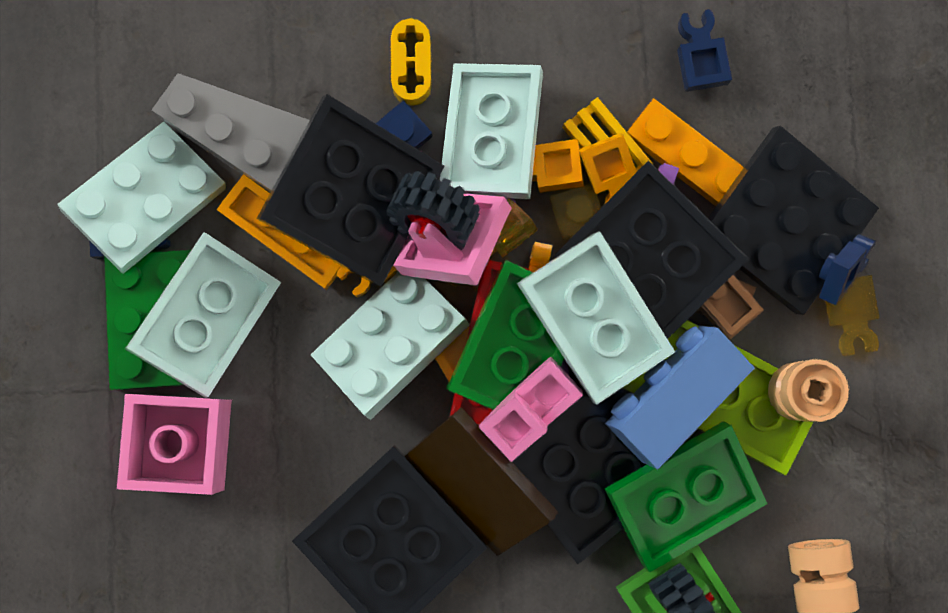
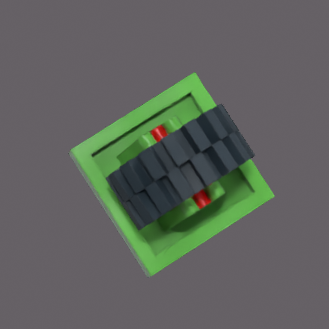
[616,545,741,613]

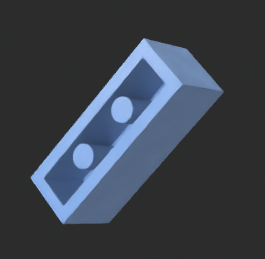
[605,326,755,470]

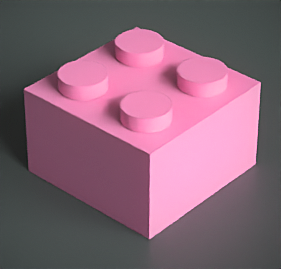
[117,394,232,495]

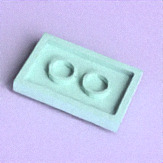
[440,63,543,199]
[57,122,226,274]
[517,231,675,404]
[125,232,281,398]
[311,271,470,420]

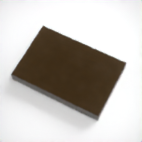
[405,407,558,556]

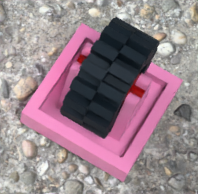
[387,172,512,286]

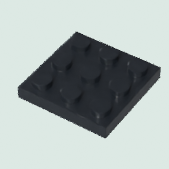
[256,94,445,286]
[708,125,879,315]
[550,161,749,339]
[512,385,647,564]
[292,445,487,613]

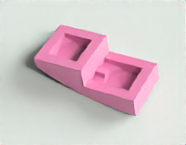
[479,357,583,462]

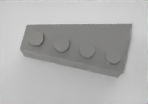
[152,73,310,193]

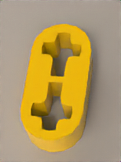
[391,18,431,106]

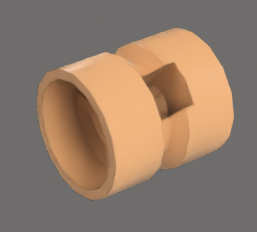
[768,359,849,422]
[788,539,860,613]

